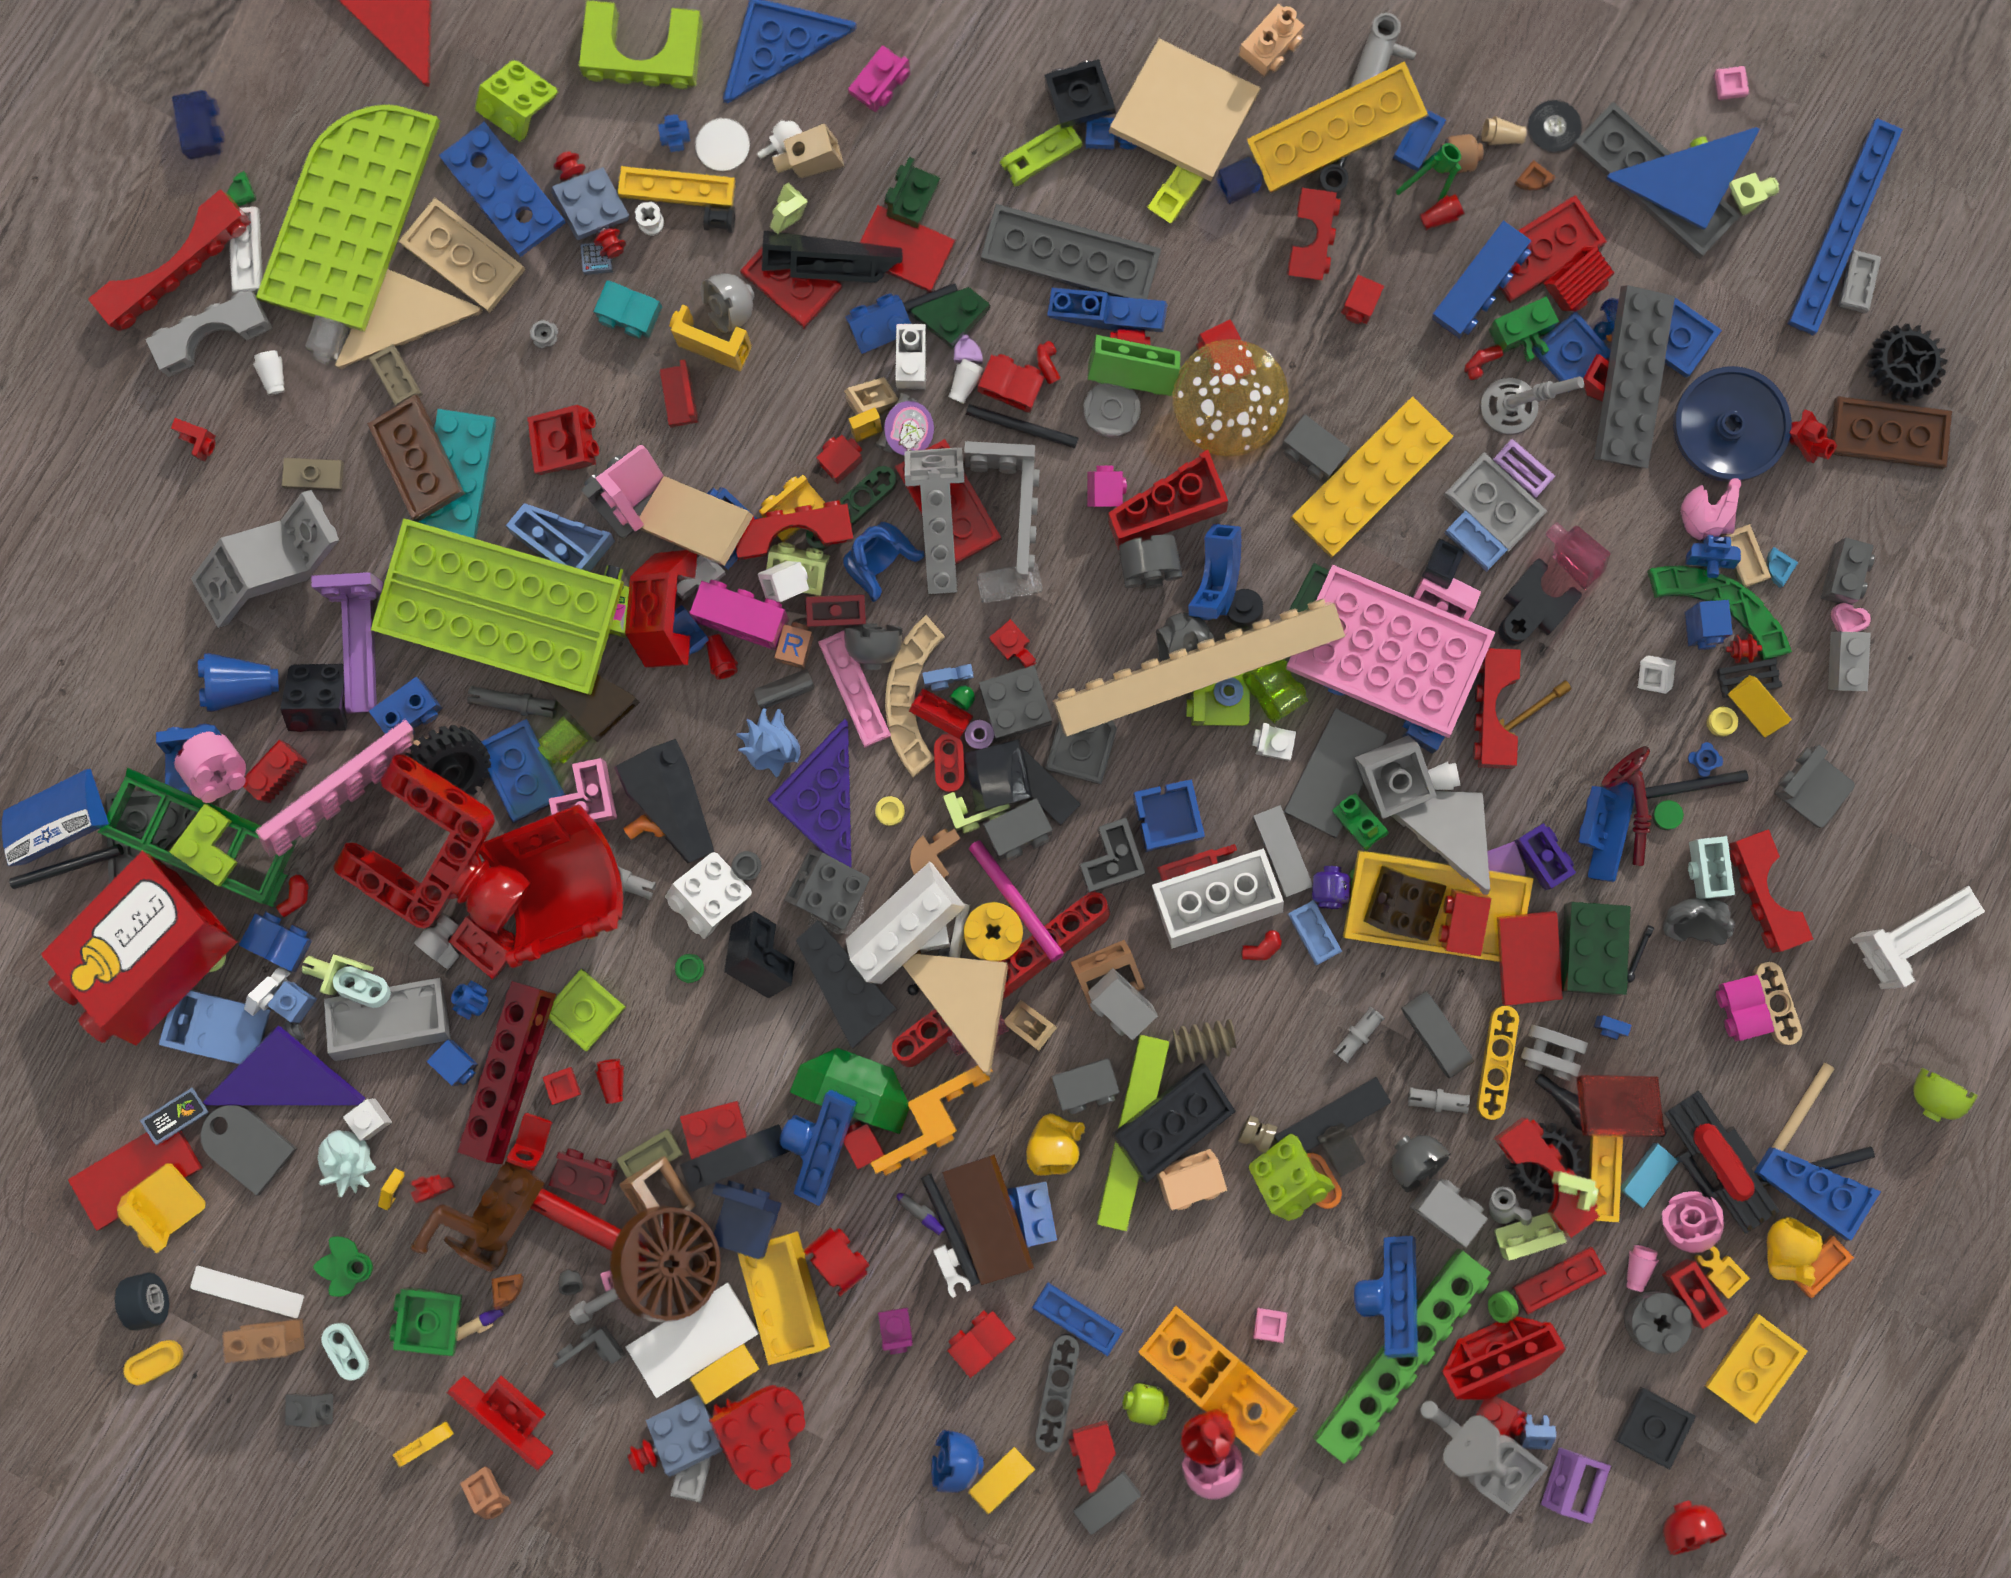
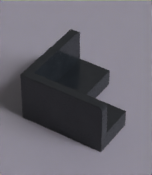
[724,911,795,998]

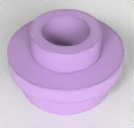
[965,720,994,749]

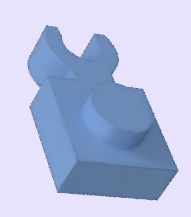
[922,664,974,691]

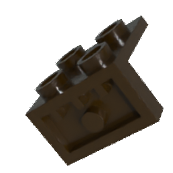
[1364,866,1446,941]

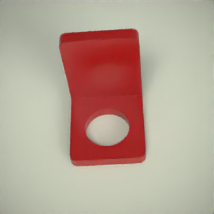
[506,1113,552,1171]

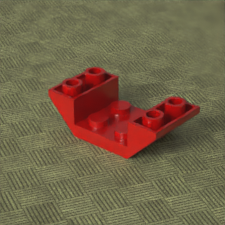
[625,550,697,668]

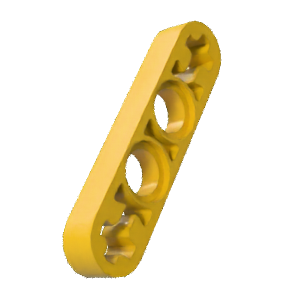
[1476,1006,1519,1120]

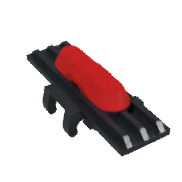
[1664,1090,1780,1234]

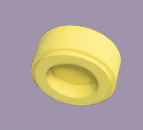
[1707,707,1738,737]
[875,796,905,826]

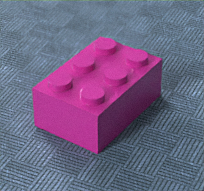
[689,579,789,651]

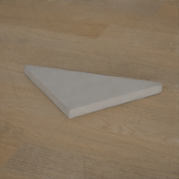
[1369,791,1490,895]

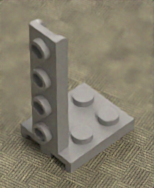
[964,441,1040,580]
[904,447,964,594]

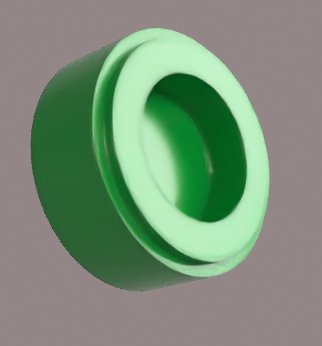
[1652,800,1684,830]

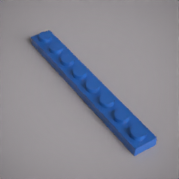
[1787,118,1903,336]

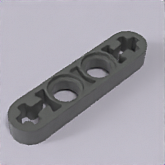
[1036,1334,1079,1452]

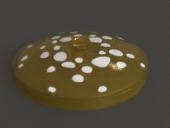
[1173,339,1289,456]

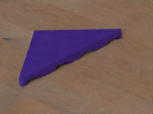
[767,719,852,868]
[203,1025,365,1105]

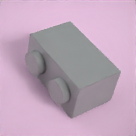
[1828,631,1871,691]
[1088,968,1158,1041]

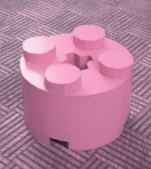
[174,732,246,803]

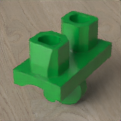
[1332,793,1389,851]

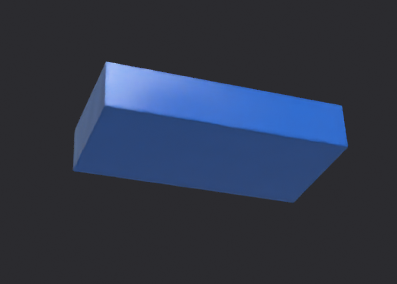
[1393,109,1446,172]

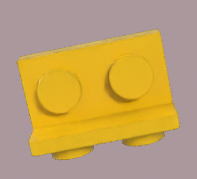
[759,475,825,542]

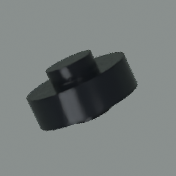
[1227,589,1264,628]

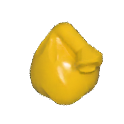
[1026,1113,1085,1176]
[1767,1217,1822,1287]

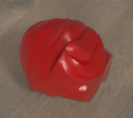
[1180,1409,1235,1466]

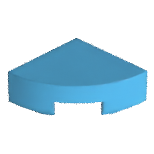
[1767,547,1798,588]

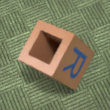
[774,622,814,670]

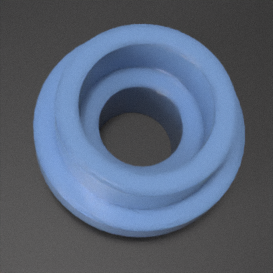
[1214,677,1243,706]

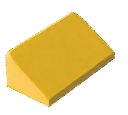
[1727,675,1792,737]

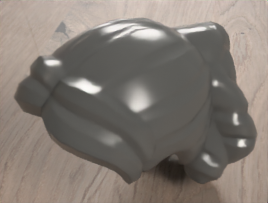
[1663,898,1735,946]

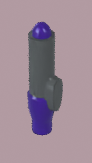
[896,1193,944,1235]

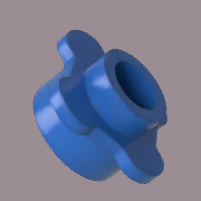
[1688,742,1723,777]

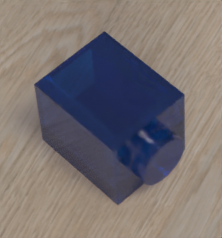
[1217,156,1264,204]

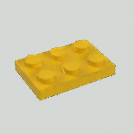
[1704,1314,1808,1424]

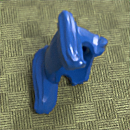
[843,522,925,602]

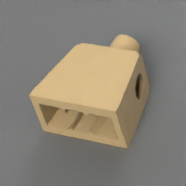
[773,124,844,178]

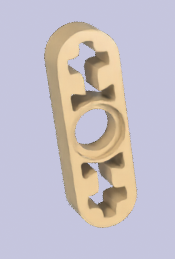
[1752,962,1802,1045]

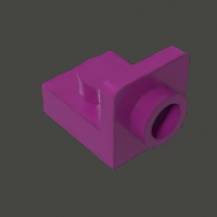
[878,1307,913,1354]

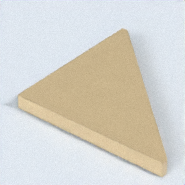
[335,269,483,369]
[902,954,1008,1075]

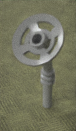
[1481,377,1584,435]

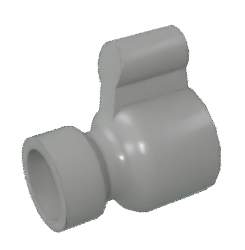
[414,913,460,970]
[1489,1187,1532,1225]

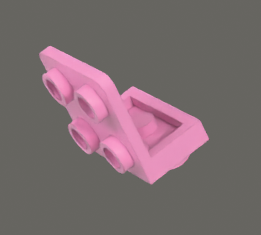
[596,445,664,532]

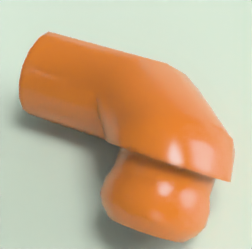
[623,814,665,840]

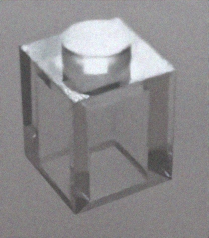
[305,315,350,364]

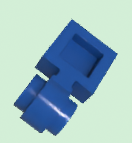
[1086,117,1137,150]

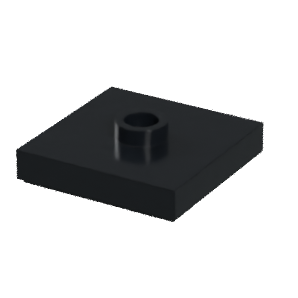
[1614,1386,1696,1470]

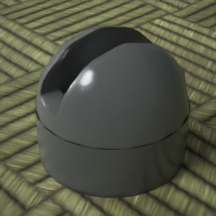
[558,1269,583,1295]

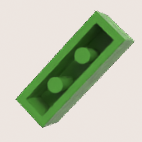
[1087,335,1180,396]

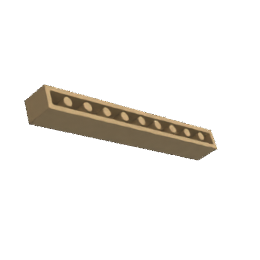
[1052,599,1346,736]

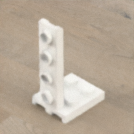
[1850,886,1985,989]

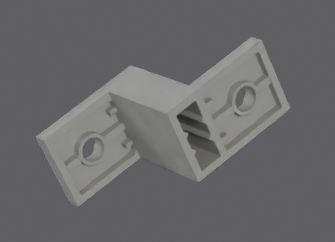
[191,490,339,628]

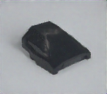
[964,739,1032,812]

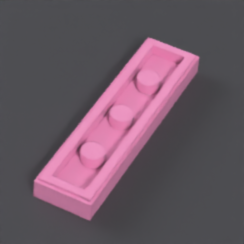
[818,630,891,748]

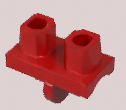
[1789,410,1837,463]

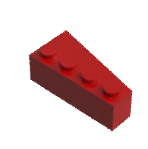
[1108,449,1228,550]

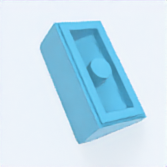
[1621,1143,1678,1208]

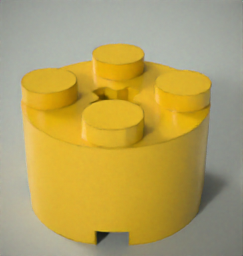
[964,902,1023,962]

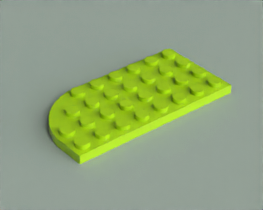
[256,105,441,332]

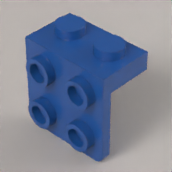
[156,724,221,796]

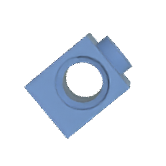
[267,981,317,1023]

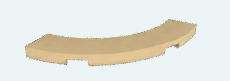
[885,615,945,778]

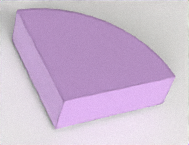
[954,334,983,364]

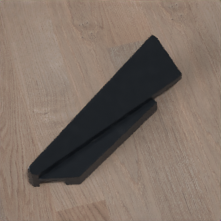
[762,231,902,283]

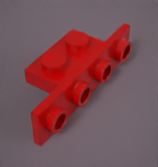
[447,1375,554,1471]

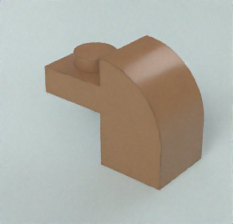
[910,828,961,879]

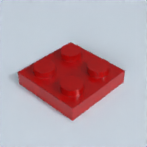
[680,1101,747,1160]

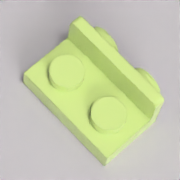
[766,542,830,596]
[1494,1213,1566,1261]

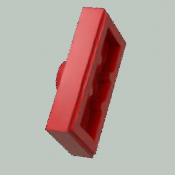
[909,688,973,739]

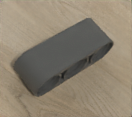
[1401,991,1474,1079]

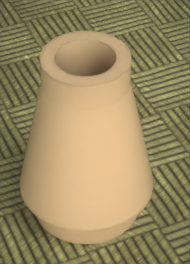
[1482,116,1527,145]

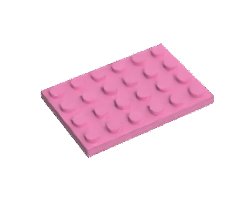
[1286,565,1495,738]
[256,720,413,857]

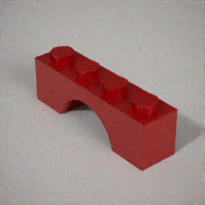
[736,500,853,561]
[1473,648,1521,769]
[1728,829,1813,953]
[1493,1118,1600,1238]

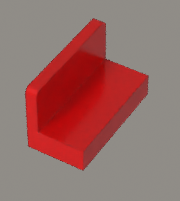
[659,359,698,428]

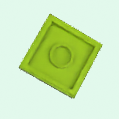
[549,969,626,1052]

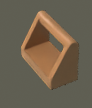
[1070,940,1145,1011]
[619,1156,696,1233]

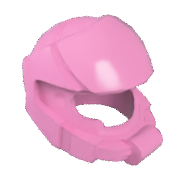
[1680,478,1741,541]

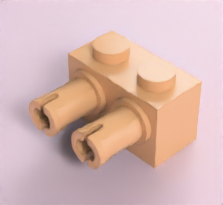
[1239,4,1304,77]

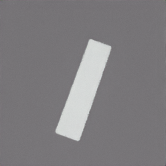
[190,1266,304,1318]

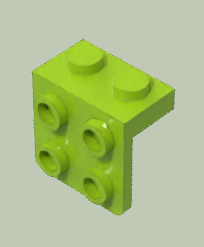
[475,60,557,142]
[1186,671,1250,726]
[1249,1134,1335,1221]

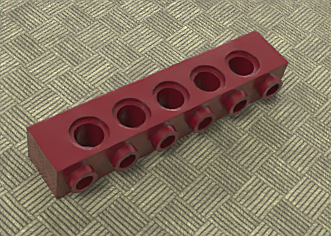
[458,981,556,1165]

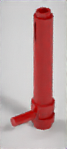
[530,1188,650,1271]

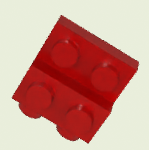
[527,405,599,475]

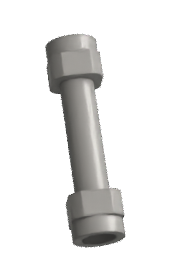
[570,1288,639,1325]

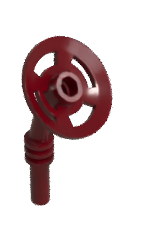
[1601,746,1652,866]

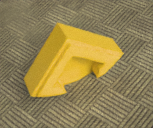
[378,1168,405,1210]

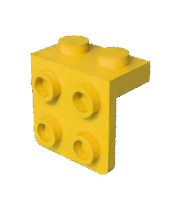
[117,1163,206,1253]

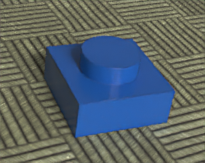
[1594,1015,1632,1040]

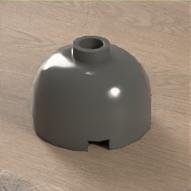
[844,623,903,670]
[1391,1135,1451,1193]

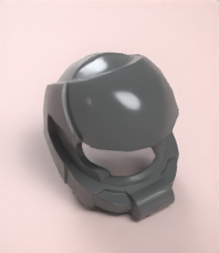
[1156,612,1215,662]

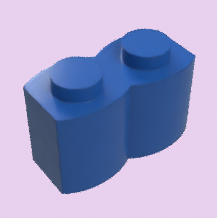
[239,911,312,972]

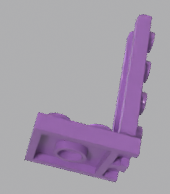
[311,572,384,713]

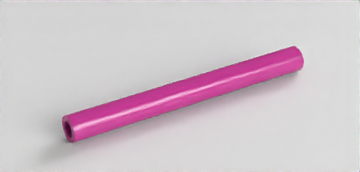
[969,840,1064,962]

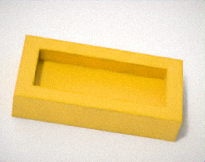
[849,407,882,442]

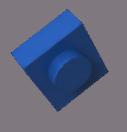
[673,605,709,655]

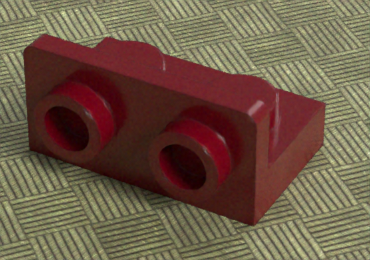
[549,1148,618,1205]

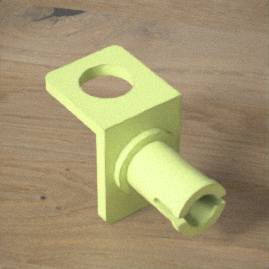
[1729,173,1779,215]
[302,954,374,996]

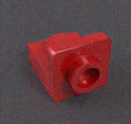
[171,418,215,462]

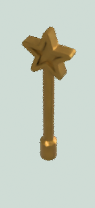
[1499,680,1572,735]

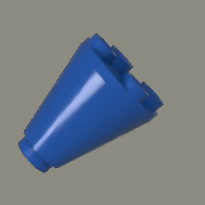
[198,653,279,712]

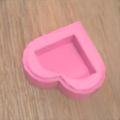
[1831,603,1871,632]

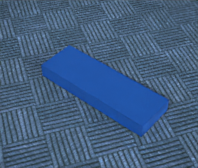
[1032,1282,1123,1356]

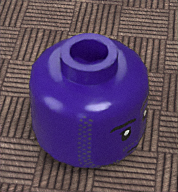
[1312,866,1351,909]

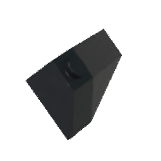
[614,739,715,863]

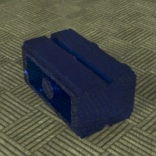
[171,90,225,160]

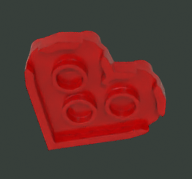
[709,1385,805,1490]

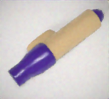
[457,1309,504,1342]

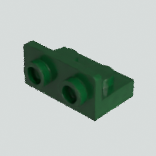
[884,157,940,229]

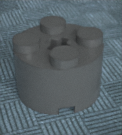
[1119,535,1183,589]
[1624,1290,1692,1354]

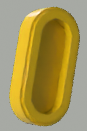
[124,1340,183,1385]

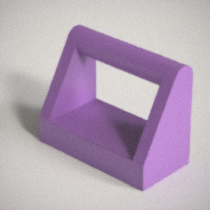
[1541,1447,1611,1523]

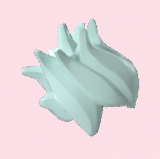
[317,1130,376,1197]

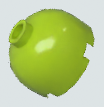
[1913,1068,1978,1122]

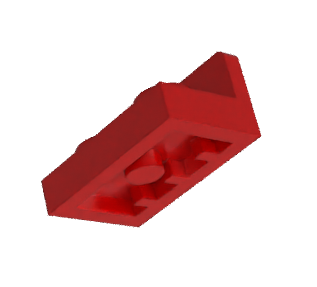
[448,915,516,980]

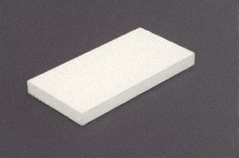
[626,1282,759,1398]

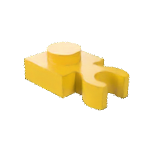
[1694,1246,1750,1299]

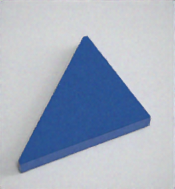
[723,0,856,103]
[1606,127,1760,230]

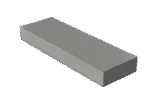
[1253,805,1313,898]

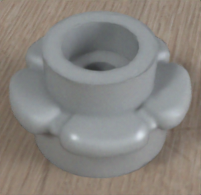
[530,320,558,348]

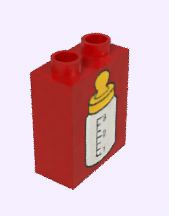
[41,850,237,1046]

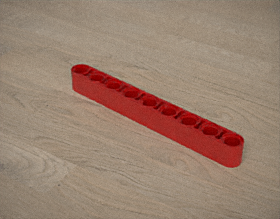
[892,892,1110,1067]

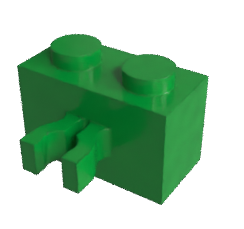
[1489,296,1559,362]

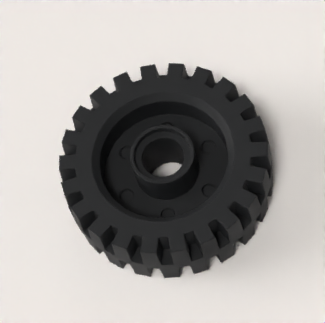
[405,725,491,796]

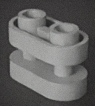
[1521,1025,1588,1081]

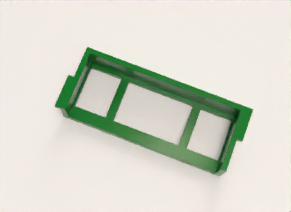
[97,768,297,907]

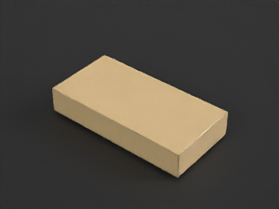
[1721,524,1771,588]

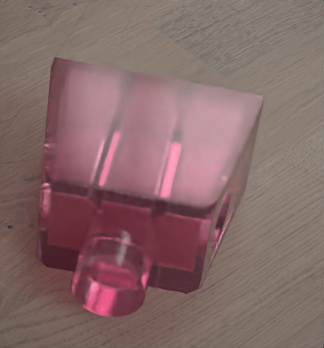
[1545,522,1611,590]

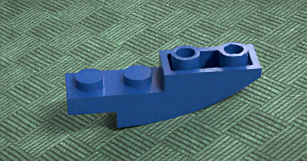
[1047,288,1167,332]

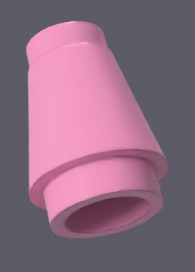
[1626,1245,1659,1292]

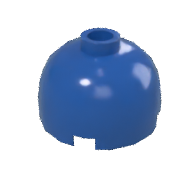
[931,1430,984,1493]

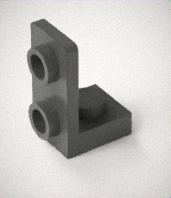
[553,1325,626,1368]

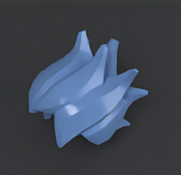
[736,708,801,778]

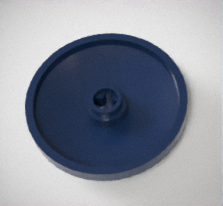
[1673,366,1792,482]

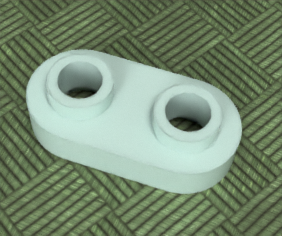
[333,966,391,1008]
[321,1323,369,1380]

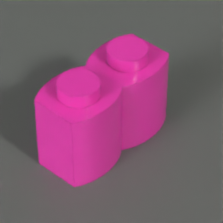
[1716,975,1774,1041]

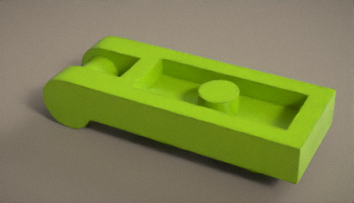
[999,124,1082,187]

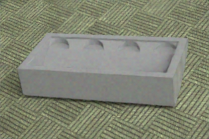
[324,978,451,1061]

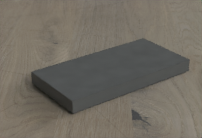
[1284,708,1388,838]

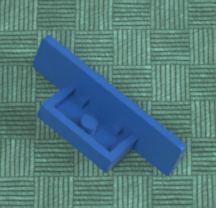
[1578,781,1635,882]

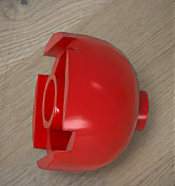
[1663,1501,1727,1555]

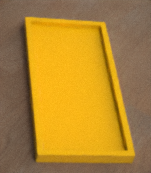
[1343,850,1534,962]

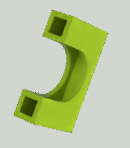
[579,0,703,89]

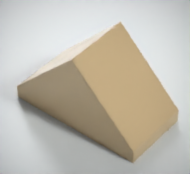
[844,377,898,415]
[1003,1000,1057,1051]

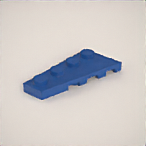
[1754,1147,1881,1241]

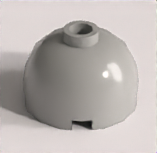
[700,273,755,333]

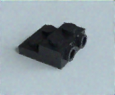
[1044,59,1116,129]

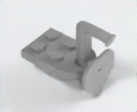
[1420,1401,1548,1514]

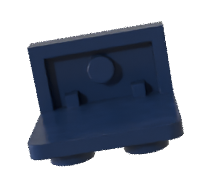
[712,1180,782,1259]

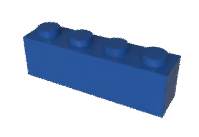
[1432,220,1532,339]

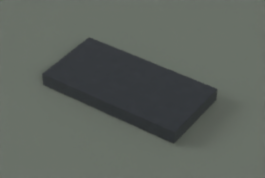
[1112,1063,1236,1183]

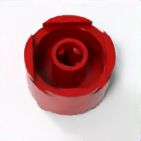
[803,1227,870,1297]

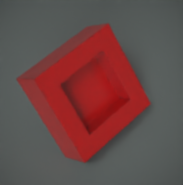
[542,1067,582,1105]

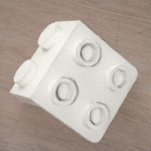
[665,852,752,939]

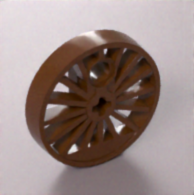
[610,1206,721,1322]

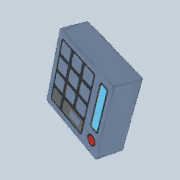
[581,243,613,275]

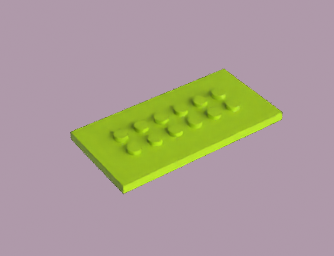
[371,518,624,695]

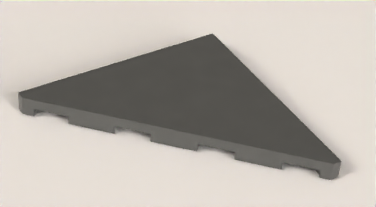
[105,791,200,884]

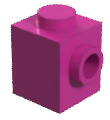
[1087,466,1127,507]

